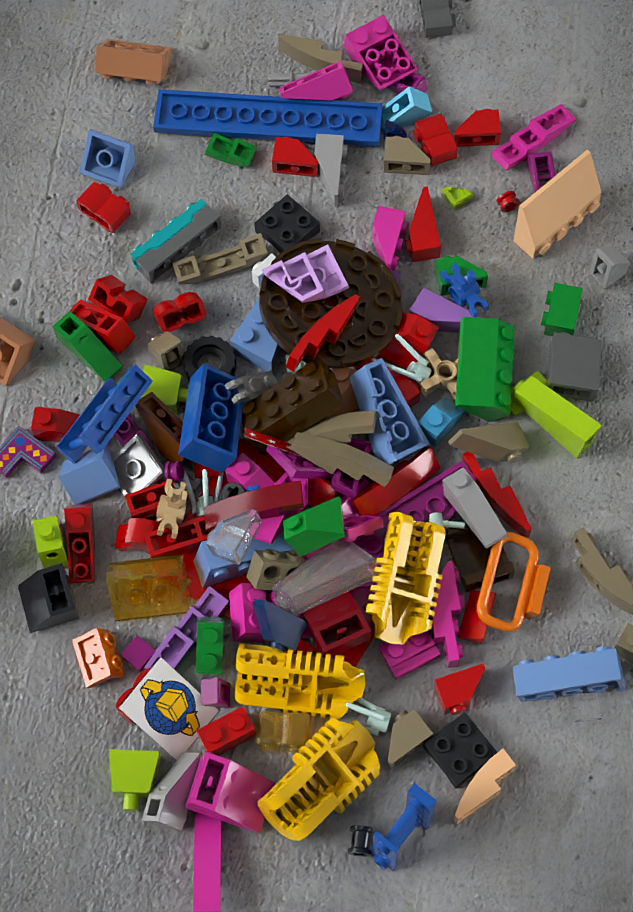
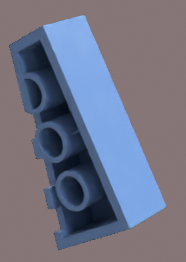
[230,299,281,373]
[349,358,430,465]
[194,530,295,588]
[513,646,626,702]

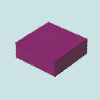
[120,636,156,672]

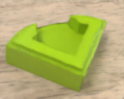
[441,186,473,210]

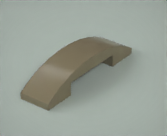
[172,233,268,285]

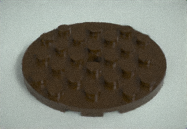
[259,238,403,368]

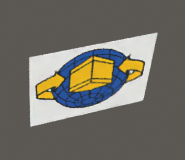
[119,658,219,760]

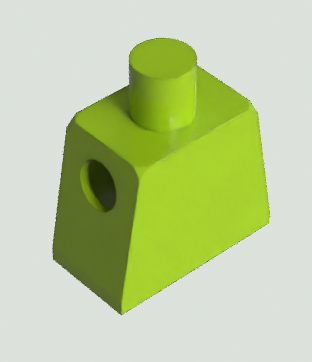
[138,365,188,416]
[32,516,69,568]
[109,749,162,812]

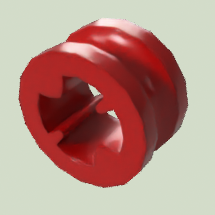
[496,191,520,213]

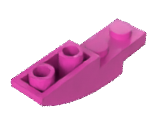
[432,561,464,668]

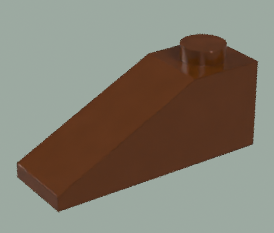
[135,392,190,465]

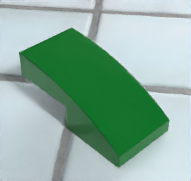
[204,133,257,167]

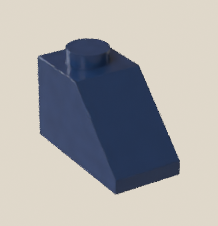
[252,599,308,653]

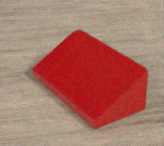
[458,590,496,645]

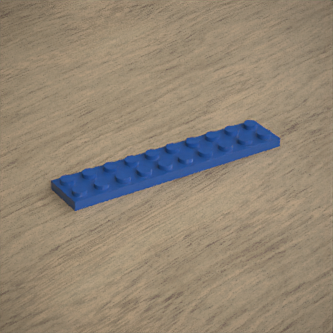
[153,89,382,147]

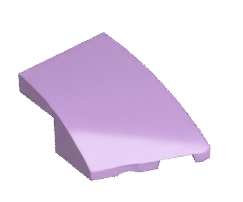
[262,245,349,303]

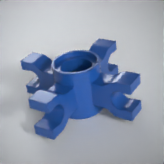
[440,263,489,317]

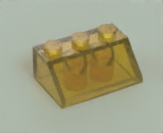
[106,554,190,622]

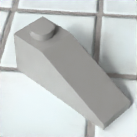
[442,467,507,549]

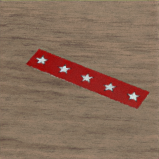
[245,428,302,457]

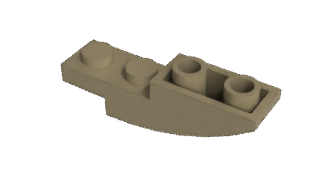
[572,527,633,615]

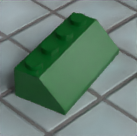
[455,317,515,422]

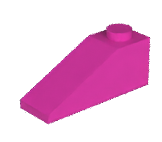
[280,60,353,100]
[225,453,275,492]

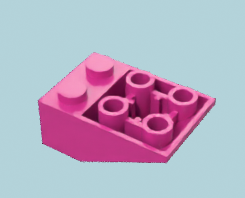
[343,15,418,90]
[229,583,312,643]
[185,752,275,834]

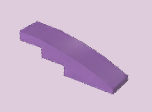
[144,586,230,671]

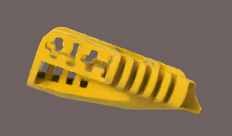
[365,512,445,645]
[235,643,366,720]
[257,717,380,841]

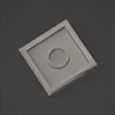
[112,434,165,496]

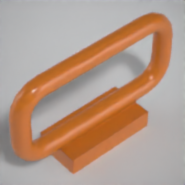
[477,531,551,632]

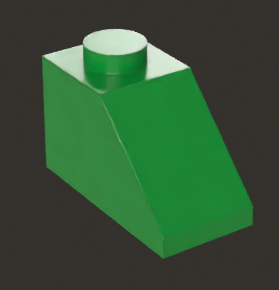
[434,256,488,296]

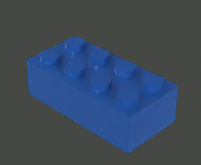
[178,363,244,473]

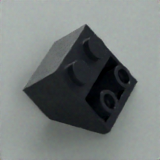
[18,563,79,633]

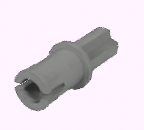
[268,71,312,87]

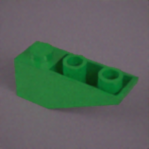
[52,311,123,382]

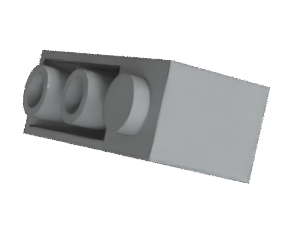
[314,134,348,207]
[142,752,203,831]

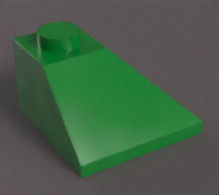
[283,496,345,557]

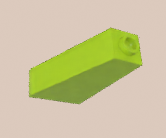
[512,375,602,459]

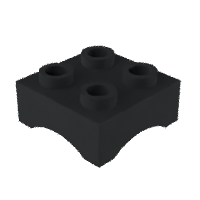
[254,194,320,253]
[423,712,498,789]

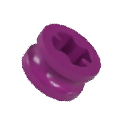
[165,461,185,483]

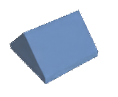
[80,129,136,188]
[58,444,120,505]

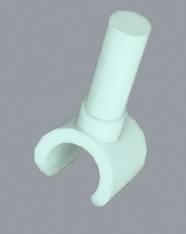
[429,512,465,529]

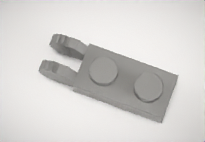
[225,370,278,404]

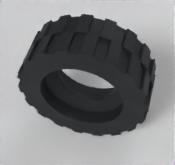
[183,335,237,382]

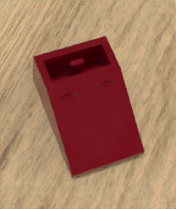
[291,573,371,658]

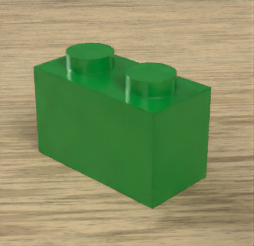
[541,282,583,336]
[196,617,224,674]

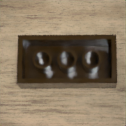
[242,357,344,457]

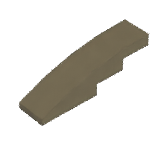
[278,34,363,84]
[287,410,376,444]
[289,432,394,487]

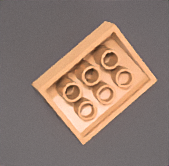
[513,150,602,259]

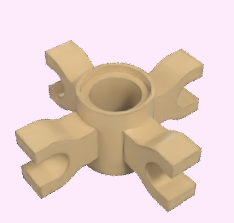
[420,348,458,400]
[156,479,188,539]

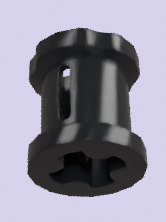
[348,825,373,857]

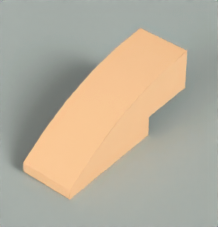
[454,748,516,824]

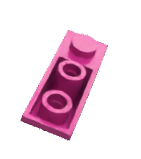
[372,206,409,271]
[249,472,308,544]

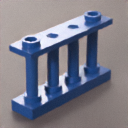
[56,364,153,464]
[372,783,437,871]

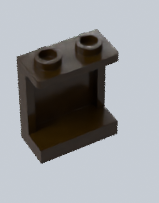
[446,524,515,593]

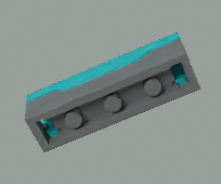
[130,199,221,283]

